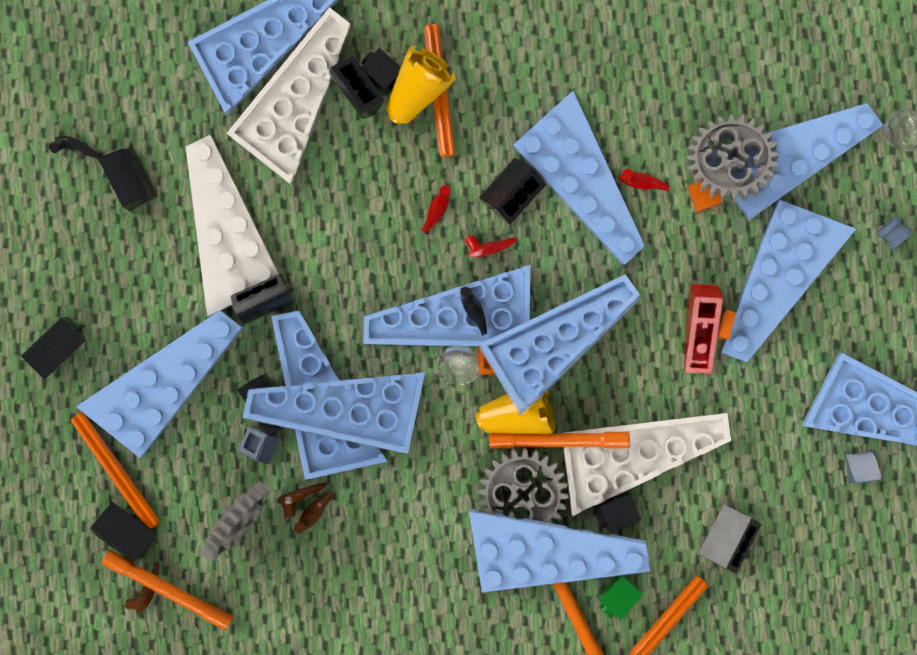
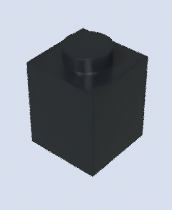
[361,48,401,96]
[595,492,641,533]

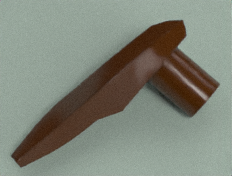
[277,482,328,518]
[294,492,335,533]
[125,562,159,615]

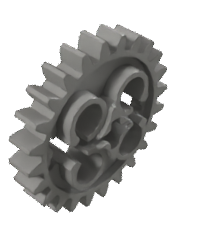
[687,115,779,203]
[478,447,568,524]
[200,481,271,563]

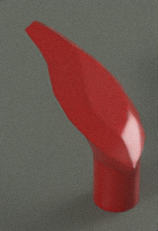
[618,169,669,191]
[421,185,450,233]
[465,235,518,258]

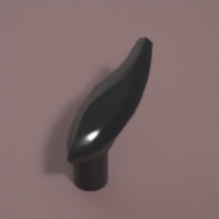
[49,135,101,160]
[460,287,487,336]

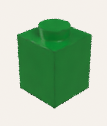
[597,575,643,620]

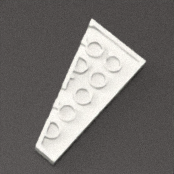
[227,7,351,185]
[186,135,279,317]
[563,413,731,516]

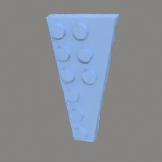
[188,0,339,115]
[513,91,645,266]
[707,103,883,220]
[720,200,856,362]
[363,265,530,347]
[480,274,640,415]
[76,310,244,458]
[271,311,387,480]
[801,353,917,446]
[242,372,425,454]
[469,509,650,593]

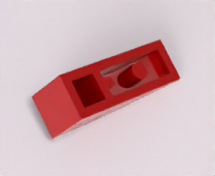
[684,284,723,374]

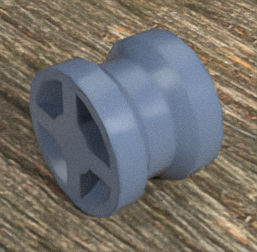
[876,215,913,250]

